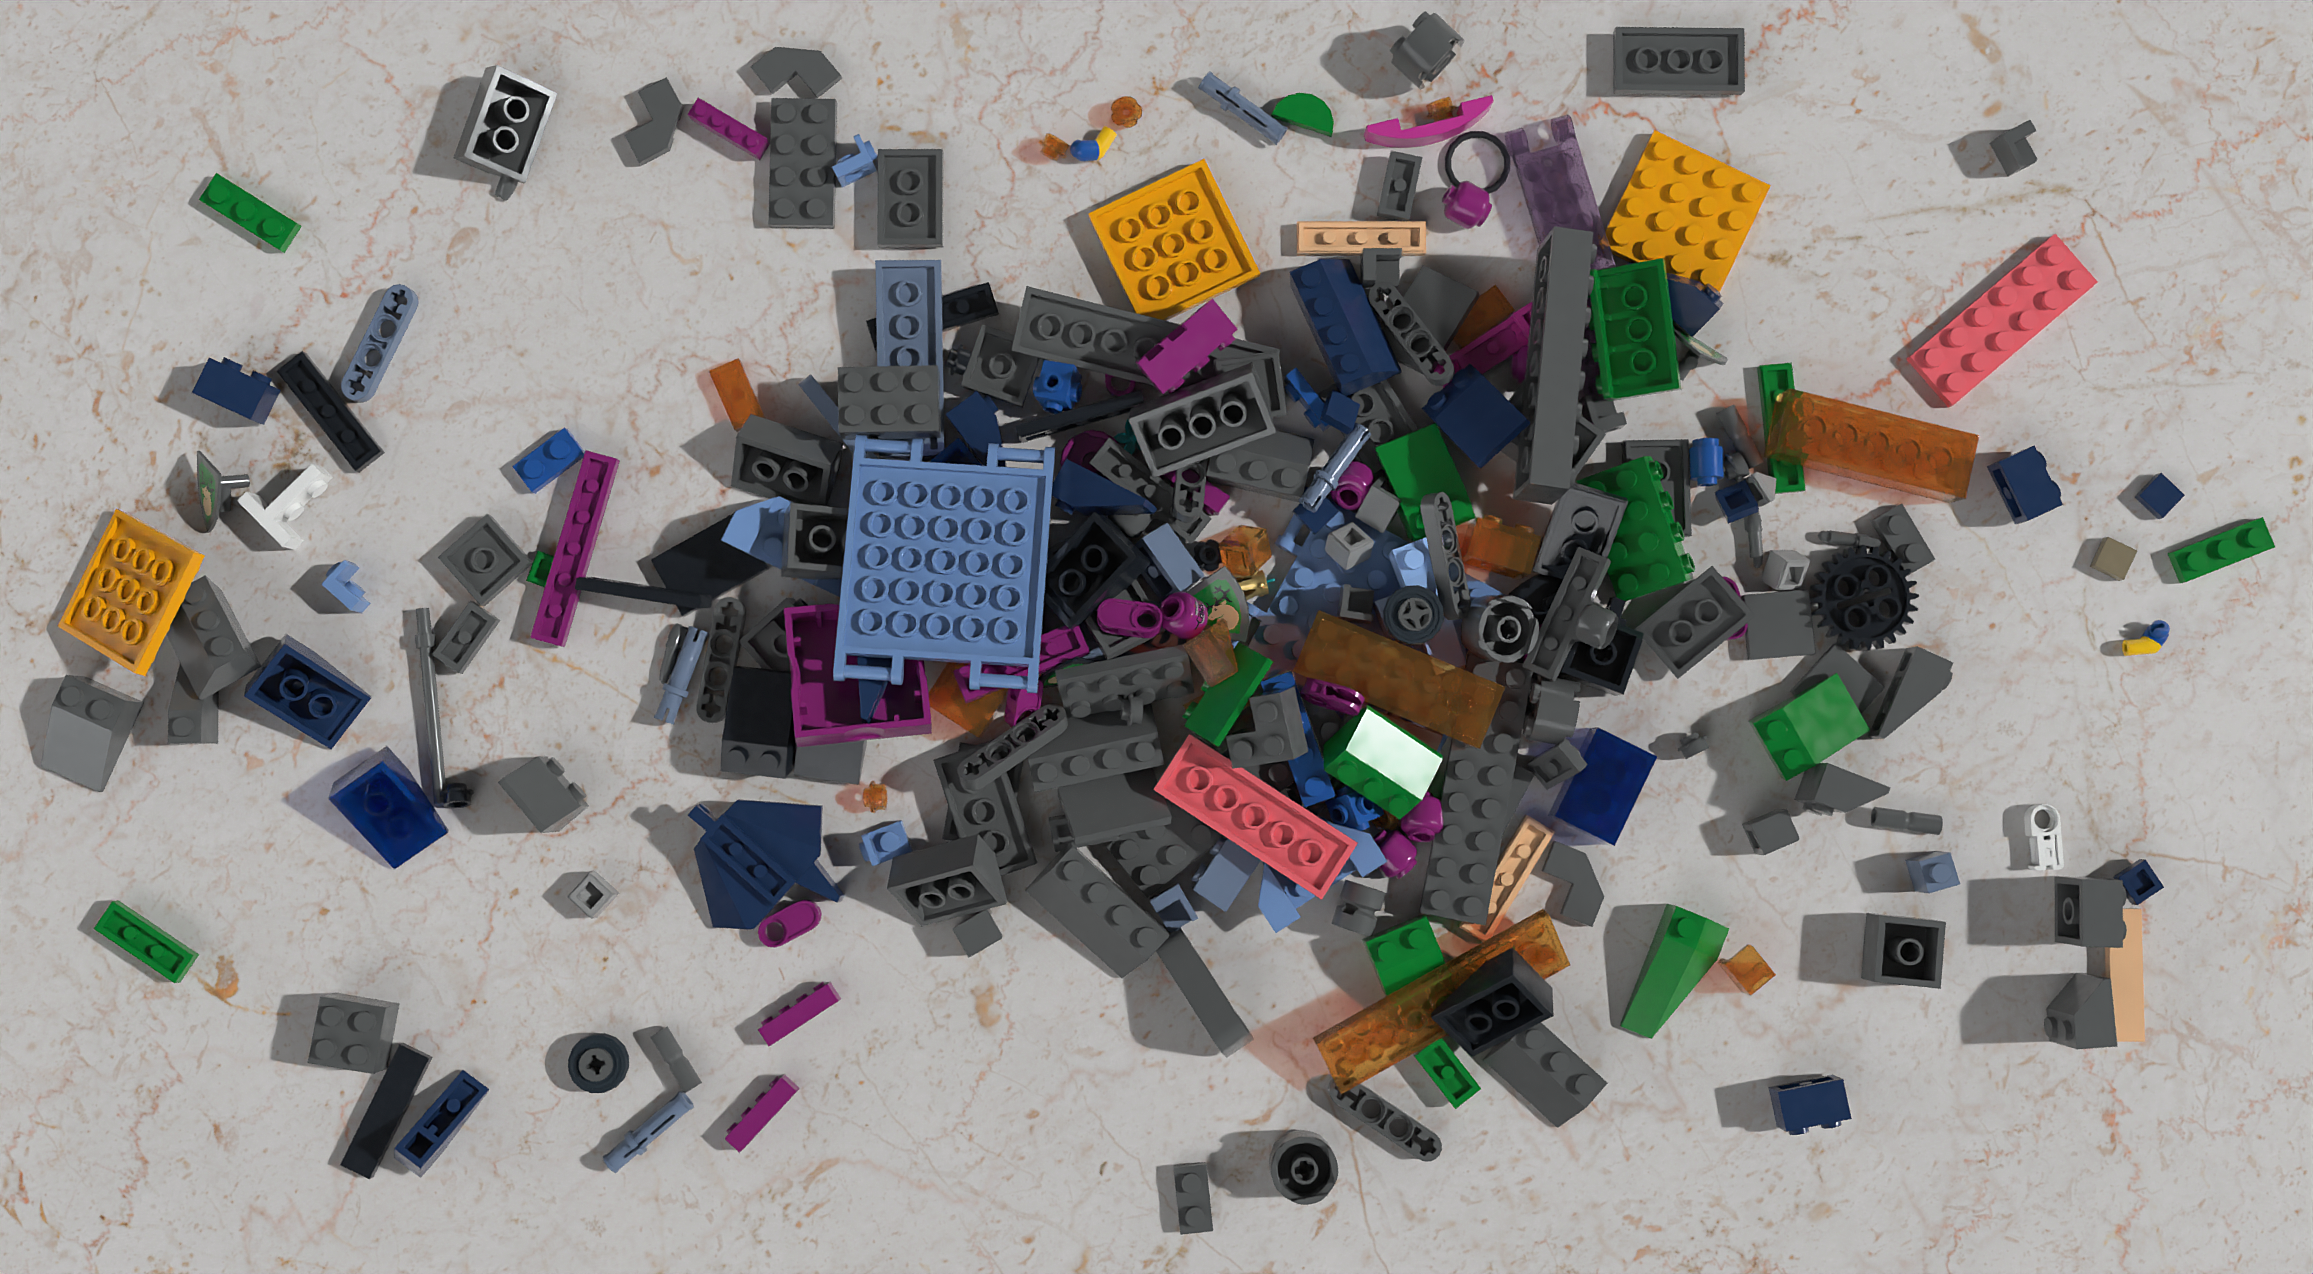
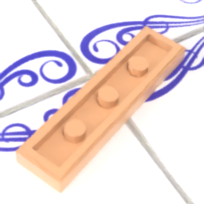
[1296,221,1426,256]
[1458,815,1555,944]
[2105,908,2145,1042]

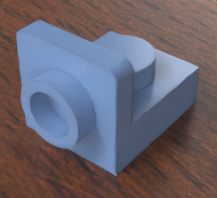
[832,134,878,188]
[322,560,371,613]
[859,821,913,866]

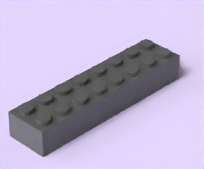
[1513,226,1597,505]

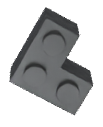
[1226,687,1308,769]

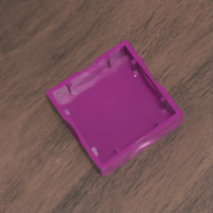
[784,603,932,747]

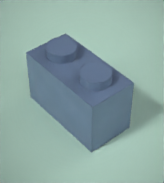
[1134,523,1205,602]
[1191,837,1261,912]

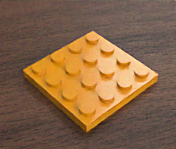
[1597,130,1771,293]
[1088,159,1261,321]
[58,509,205,676]

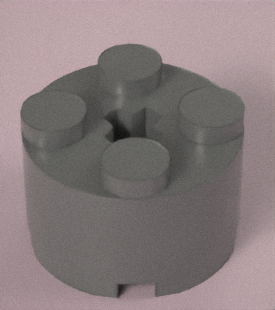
[1390,11,1465,90]
[1461,595,1539,663]
[1522,675,1581,745]
[1269,1130,1338,1205]

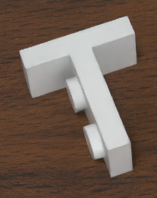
[237,464,333,550]

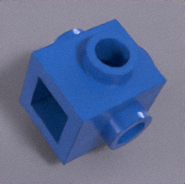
[1033,360,1082,414]
[1325,786,1385,831]

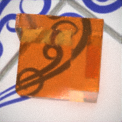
[1219,525,1272,576]
[1717,944,1776,996]

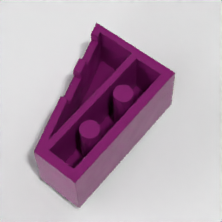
[1135,298,1238,394]

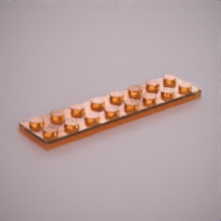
[1312,909,1570,1094]

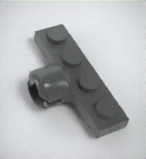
[1089,437,1211,544]
[1522,547,1618,682]

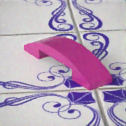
[1364,95,1494,148]
[1434,302,1532,388]

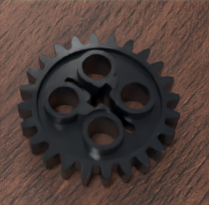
[1810,545,1919,651]

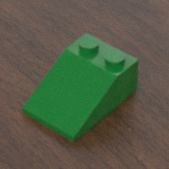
[1374,423,1476,542]
[1748,673,1870,781]
[1362,914,1455,1032]

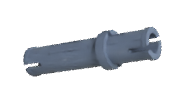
[1198,71,1288,145]
[1299,423,1371,513]
[654,626,709,725]
[603,1091,694,1173]

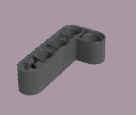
[1156,927,1254,1058]

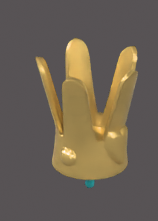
[1232,570,1275,601]

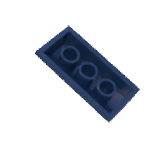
[1290,259,1402,396]

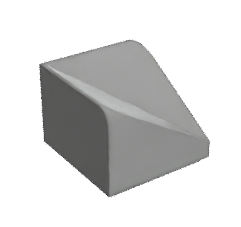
[1325,522,1374,570]
[1762,550,1810,590]
[567,871,619,919]

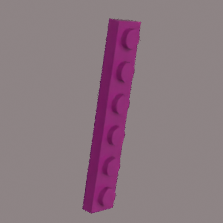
[530,450,620,647]

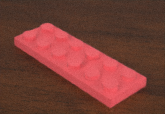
[1906,234,2098,408]
[1153,734,1358,900]

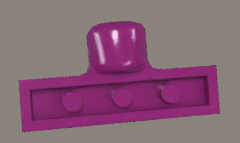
[953,625,1089,703]

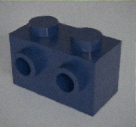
[192,357,281,425]
[1987,445,2063,525]
[1768,1074,1852,1135]

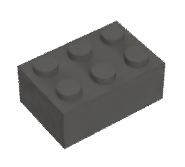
[838,365,941,440]

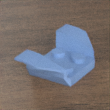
[721,496,842,597]
[1258,816,1387,933]

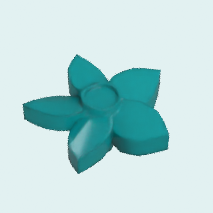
[1113,419,1142,455]

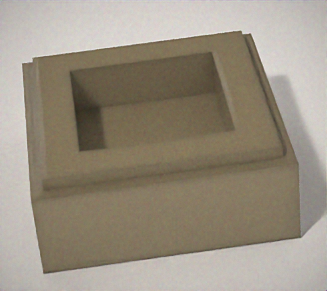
[2090,537,2137,581]

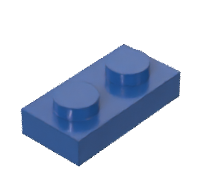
[1284,368,1331,432]
[512,427,585,494]

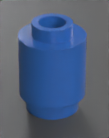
[1689,438,1724,487]

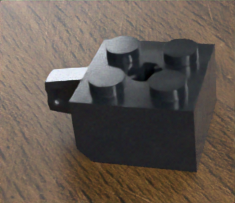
[1559,597,1644,696]

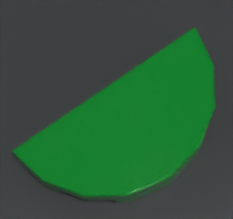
[1271,92,1334,137]

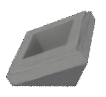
[1742,472,1776,507]

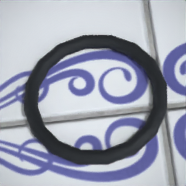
[1445,131,1510,194]

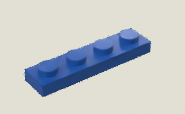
[1260,671,1336,807]

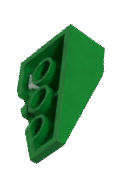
[1620,904,1729,1039]

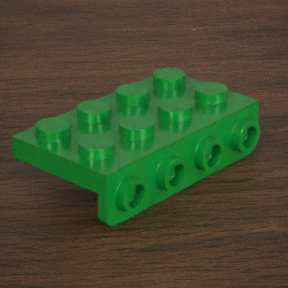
[1587,258,1682,402]
[1577,456,1695,601]

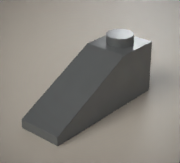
[1868,646,1954,739]
[168,663,219,744]

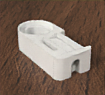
[2024,804,2064,871]

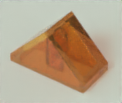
[1183,619,1238,687]

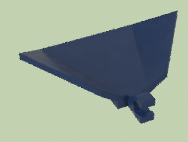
[688,799,823,930]

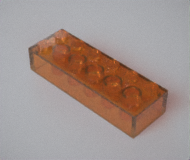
[1763,388,1979,503]
[1293,610,1505,749]

